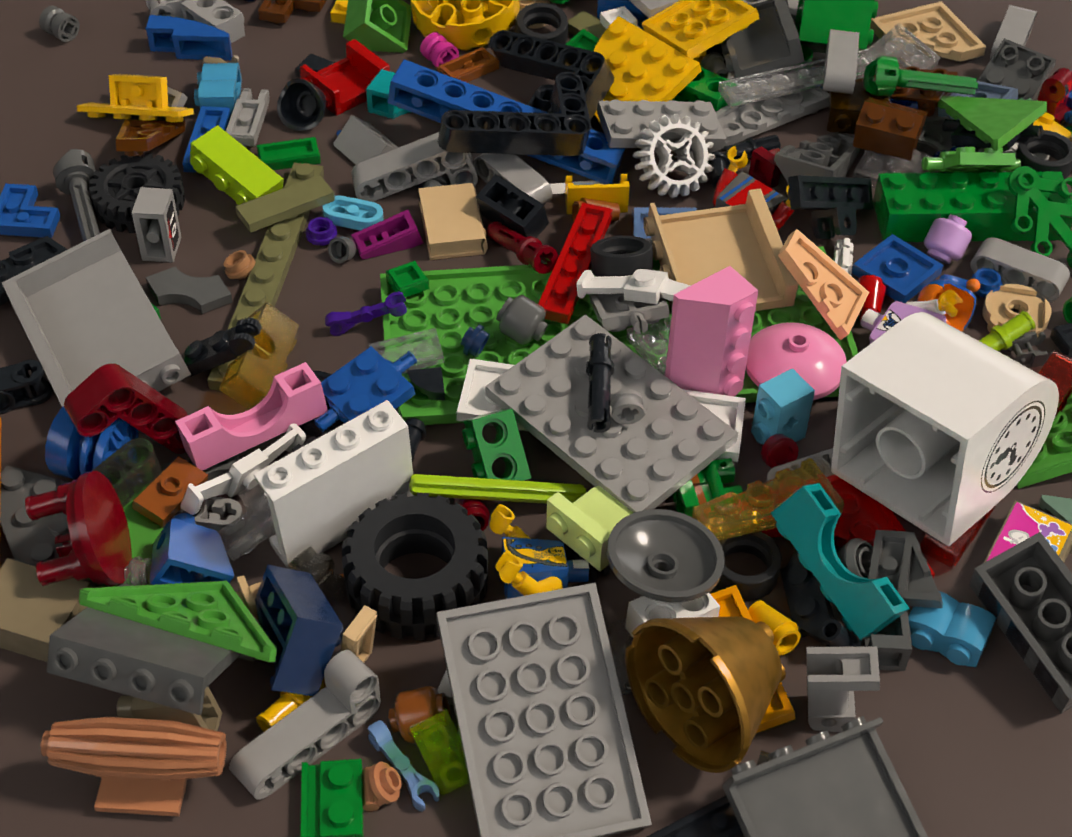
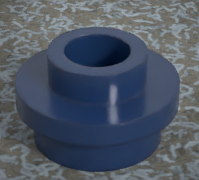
[460,324,490,357]

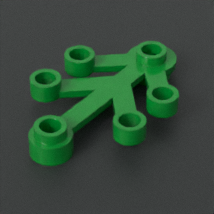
[1008,166,1072,268]

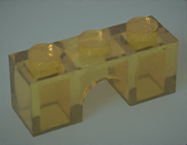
[219,302,299,410]

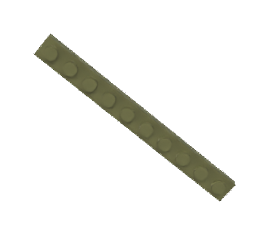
[207,163,324,393]

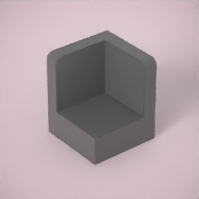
[863,612,912,671]

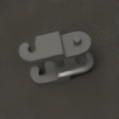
[1007,331,1057,367]

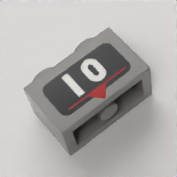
[132,187,181,263]

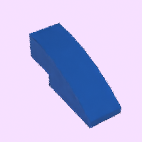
[146,15,233,60]

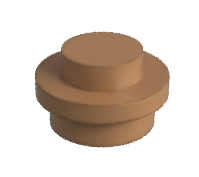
[224,250,256,280]

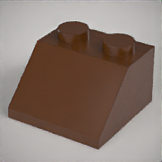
[853,98,928,161]

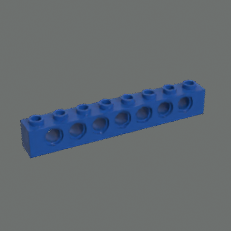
[387,59,626,184]

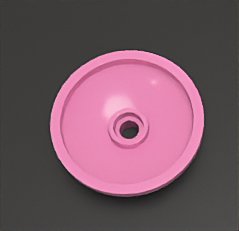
[746,322,847,400]

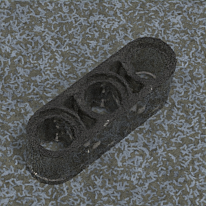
[92,438,162,508]

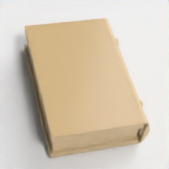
[418,183,488,260]

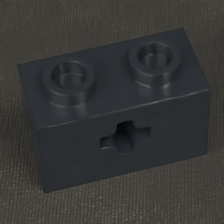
[476,174,549,238]

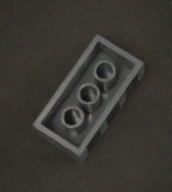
[969,532,1072,714]

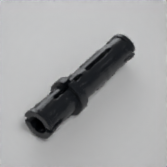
[586,333,614,433]

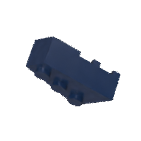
[255,565,343,696]

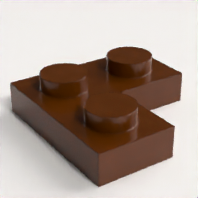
[258,0,327,24]

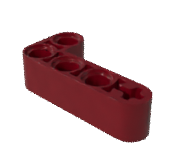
[64,363,188,454]

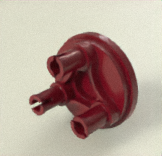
[25,471,132,586]

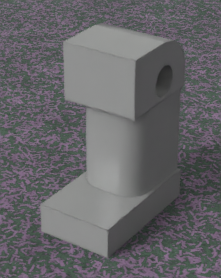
[806,646,880,732]

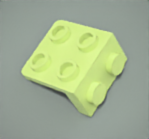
[546,486,633,572]

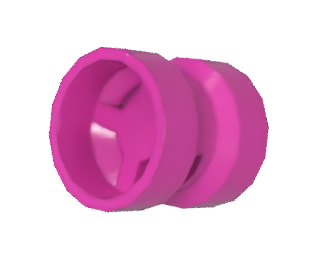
[420,32,459,68]

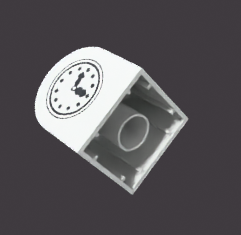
[831,312,1059,546]

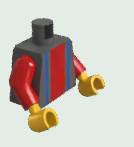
[712,146,795,231]

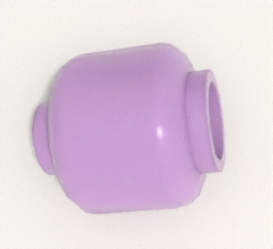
[924,214,972,264]

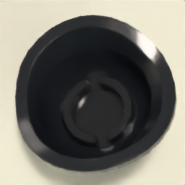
[277,79,326,131]

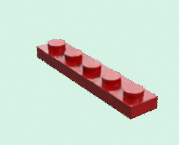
[538,202,613,324]

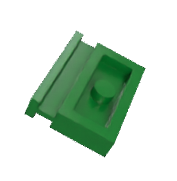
[301,759,364,837]

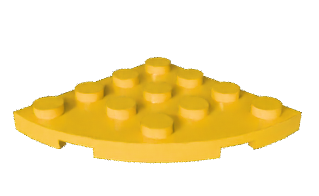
[594,16,702,129]

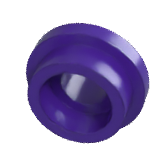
[306,217,337,246]

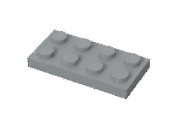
[596,100,726,148]

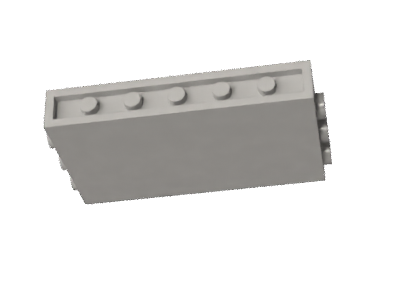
[2,229,191,407]

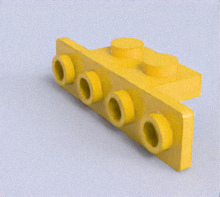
[76,74,194,122]

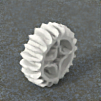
[633,114,715,198]

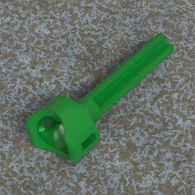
[863,56,978,97]

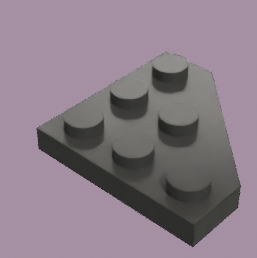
[0,465,70,566]

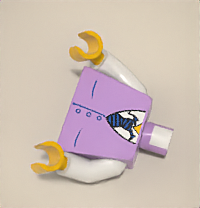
[861,290,963,344]

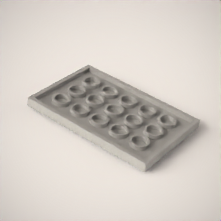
[485,314,738,513]
[436,583,652,837]

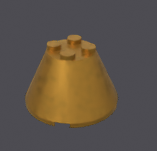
[625,616,786,773]

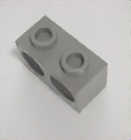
[181,0,245,43]

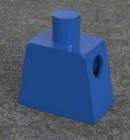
[150,513,234,585]

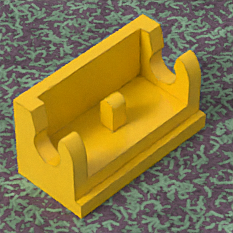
[565,174,630,214]

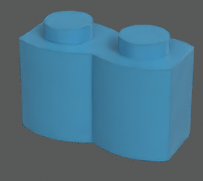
[194,63,242,114]
[908,591,996,667]

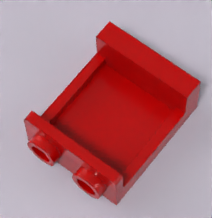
[300,39,390,116]

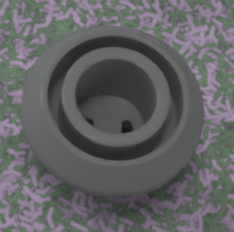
[836,538,873,579]

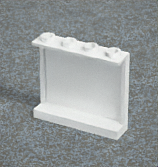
[253,400,413,570]

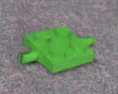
[921,147,1021,173]

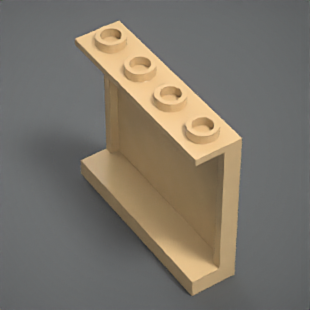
[644,189,799,311]

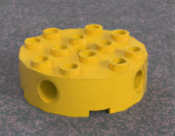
[410,0,520,50]

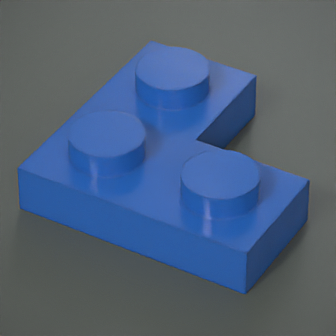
[0,183,60,238]

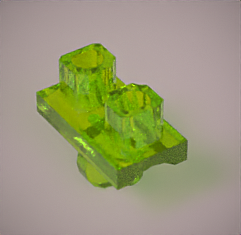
[409,708,469,796]

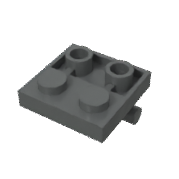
[978,38,1056,101]

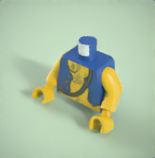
[489,504,589,599]

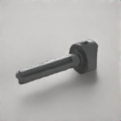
[53,149,100,242]

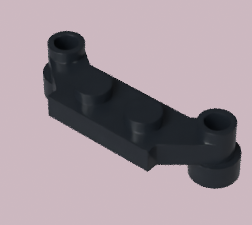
[780,545,861,647]

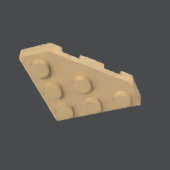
[870,1,986,62]

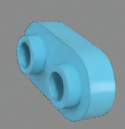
[323,196,384,230]

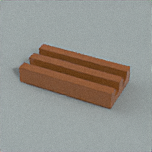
[437,47,499,83]

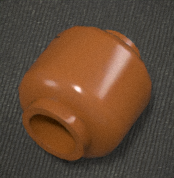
[389,686,451,743]

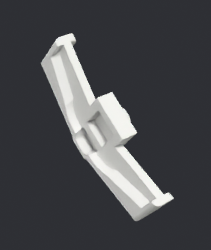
[577,269,691,304]
[180,423,306,515]

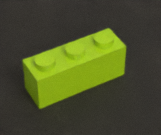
[190,125,284,205]

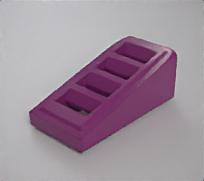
[351,209,424,260]

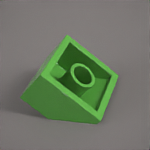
[343,0,412,53]

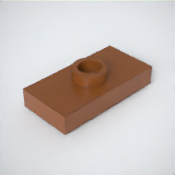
[132,456,208,528]

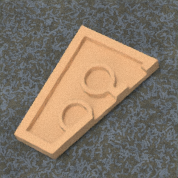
[778,229,869,340]

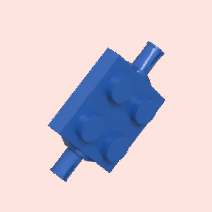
[314,346,417,432]

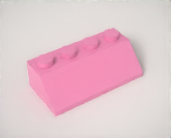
[665,266,758,396]

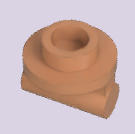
[362,762,402,812]

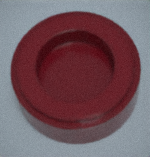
[761,434,798,468]

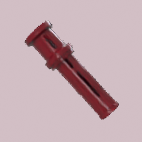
[486,221,558,274]

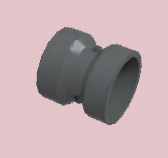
[39,5,80,42]

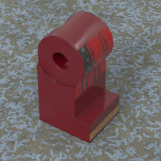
[1037,68,1072,126]

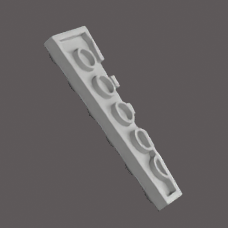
[673,69,829,159]

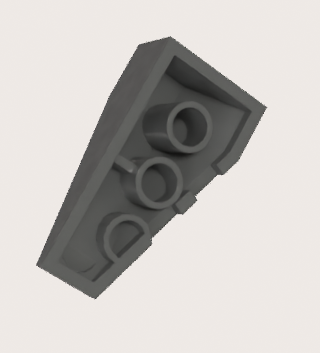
[774,132,861,184]

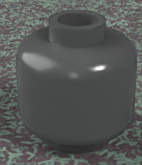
[496,295,549,345]

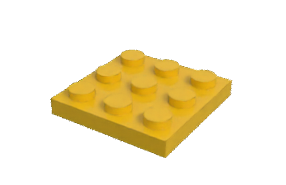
[642,0,759,59]

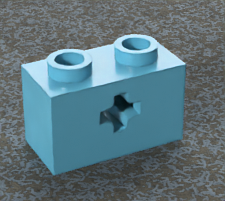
[751,368,815,444]

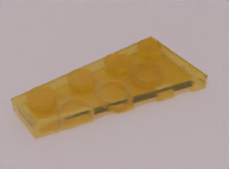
[692,458,844,540]

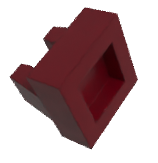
[749,146,782,189]

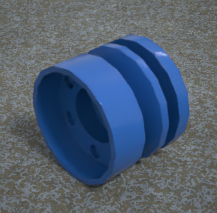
[45,406,139,489]

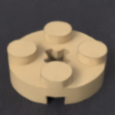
[982,284,1052,337]

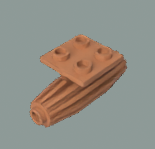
[41,717,227,817]

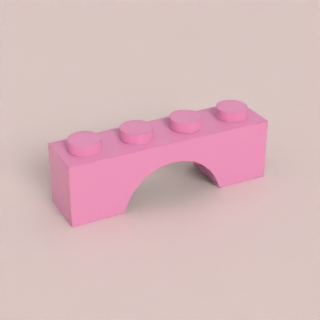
[175,362,328,471]

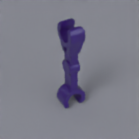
[325,291,407,336]

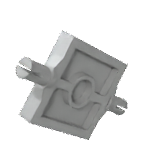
[589,294,670,334]

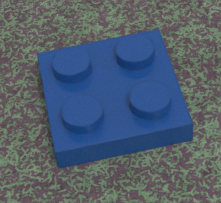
[852,234,943,303]

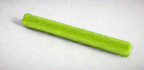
[409,474,587,504]

